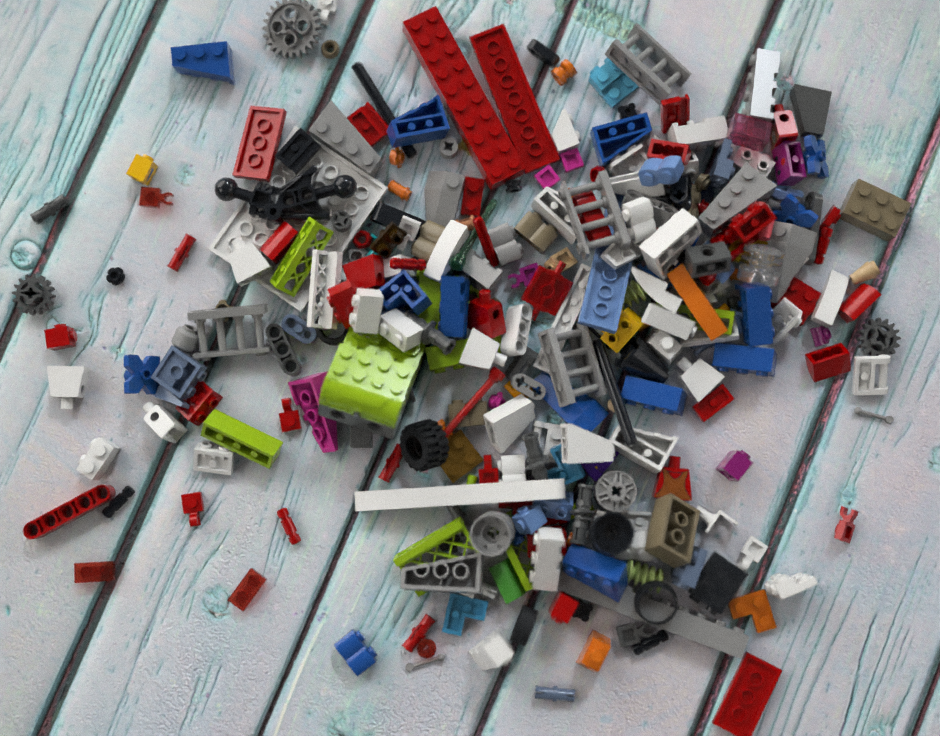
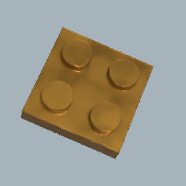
[440,430,484,483]

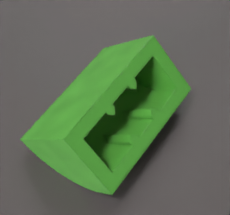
[488,557,526,604]

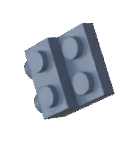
[709,138,735,190]
[151,345,207,400]
[670,546,708,590]

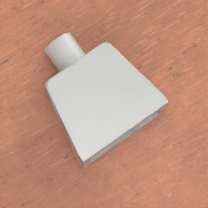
[228,237,273,287]
[459,328,508,371]
[644,328,682,366]
[676,356,725,403]
[47,366,90,409]
[143,401,188,444]

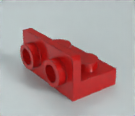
[175,381,223,426]

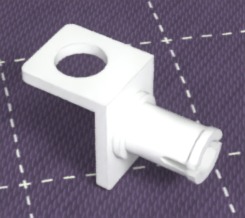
[696,505,738,534]
[460,582,498,600]

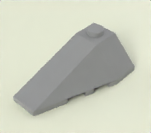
[761,221,817,304]

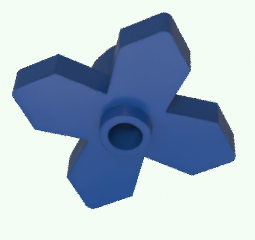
[802,135,829,179]
[773,194,819,228]
[124,354,160,395]

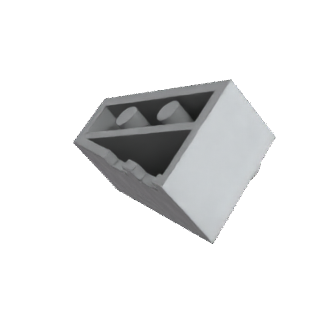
[450,243,503,291]

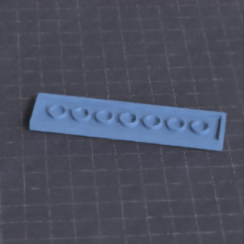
[577,193,633,334]

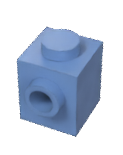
[511,504,547,534]

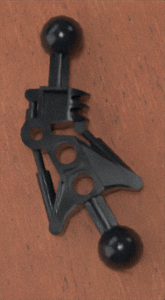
[215,165,357,224]

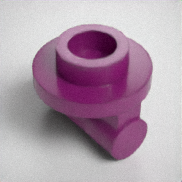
[810,325,832,347]

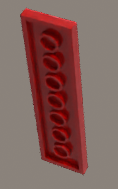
[469,23,560,175]

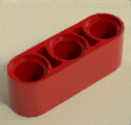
[572,191,612,242]

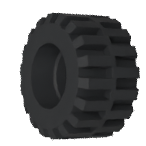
[400,419,449,472]

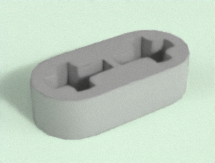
[510,373,546,400]

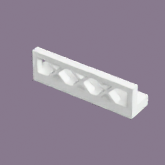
[307,249,343,330]

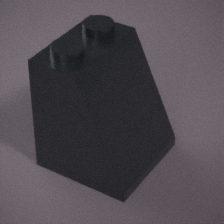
[687,551,749,615]

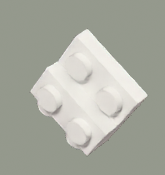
[764,572,818,600]

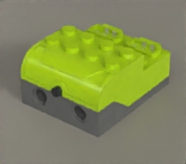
[318,326,426,439]

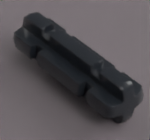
[102,486,135,518]
[631,630,669,655]

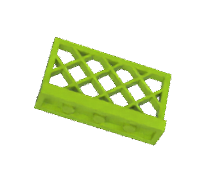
[393,516,485,597]

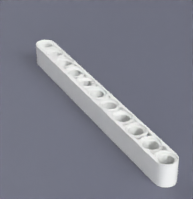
[354,478,566,511]

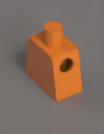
[576,629,611,672]

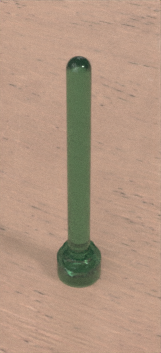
[449,199,497,271]

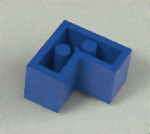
[379,269,433,316]

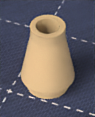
[849,261,880,285]

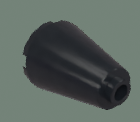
[614,335,669,384]

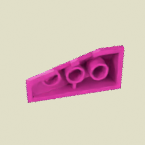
[288,371,338,453]

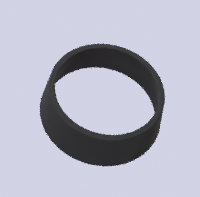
[634,581,678,625]

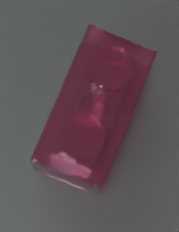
[726,112,772,152]

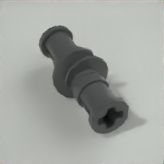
[404,309,456,355]
[521,432,549,480]
[569,484,595,545]

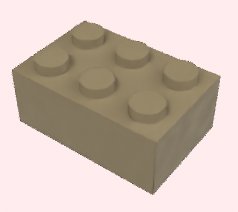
[839,179,911,242]
[644,493,700,568]

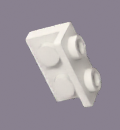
[193,441,235,475]

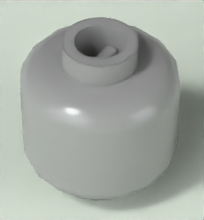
[171,324,199,354]

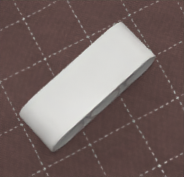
[500,303,532,357]

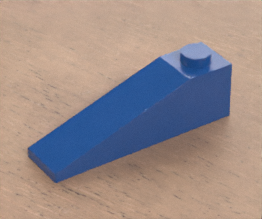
[532,371,609,432]

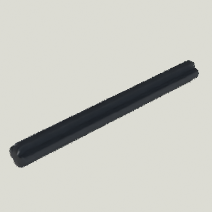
[352,62,417,159]
[592,339,637,446]

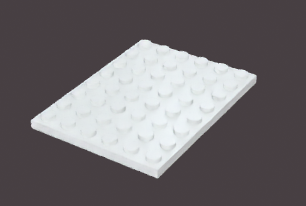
[208,126,388,313]

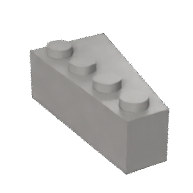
[309,101,383,177]
[698,163,777,238]
[400,553,484,594]

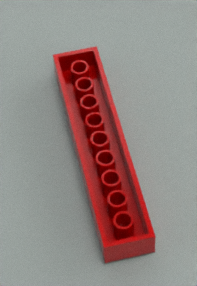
[403,6,526,191]

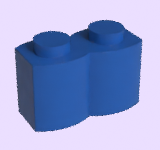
[334,628,377,676]

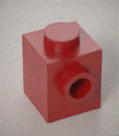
[44,324,77,351]

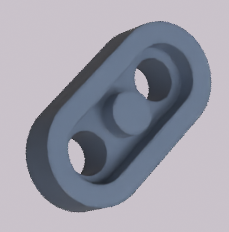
[281,314,317,344]

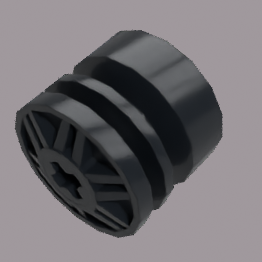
[588,512,634,556]

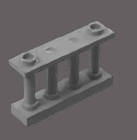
[604,23,692,106]
[558,170,631,260]
[187,304,272,361]
[538,324,608,407]

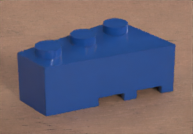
[171,41,235,85]
[387,94,450,148]
[590,112,652,167]
[438,276,470,339]
[734,281,775,347]
[712,343,777,377]
[621,375,688,416]
[562,543,628,603]

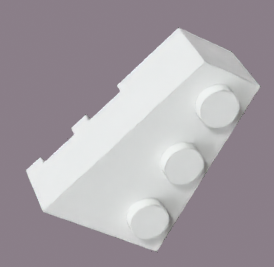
[666,116,730,152]
[531,186,584,245]
[639,208,702,280]
[608,425,678,475]
[529,527,565,591]
[468,628,514,670]

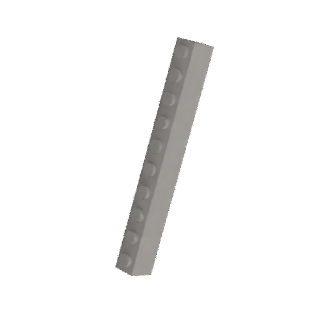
[557,565,749,659]

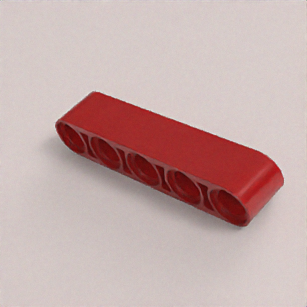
[23,485,116,539]

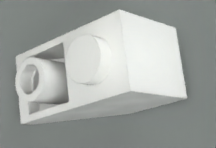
[551,109,581,155]

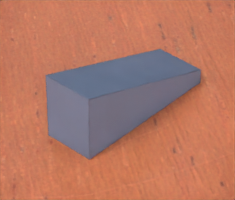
[154,384,190,409]

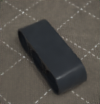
[370,202,426,240]

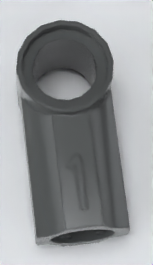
[505,346,539,384]

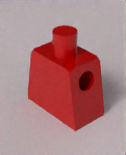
[342,254,385,294]
[467,289,506,339]

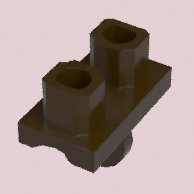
[370,221,407,259]

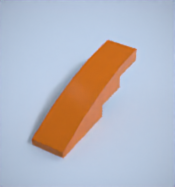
[666,263,728,341]

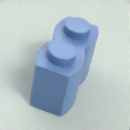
[638,156,684,187]

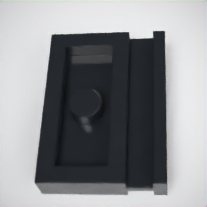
[275,128,322,175]

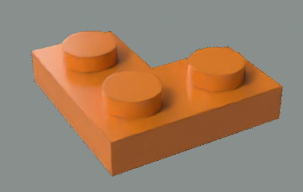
[728,589,777,633]

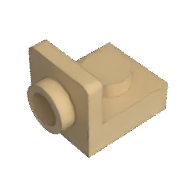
[544,247,578,273]

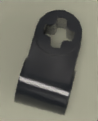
[669,173,692,212]

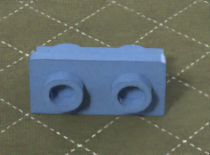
[533,491,574,521]

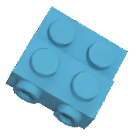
[588,57,639,109]

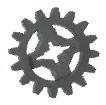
[12,274,56,316]
[856,318,901,356]

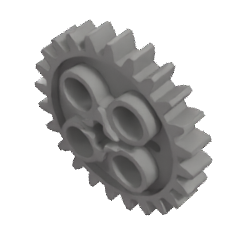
[262,0,322,59]

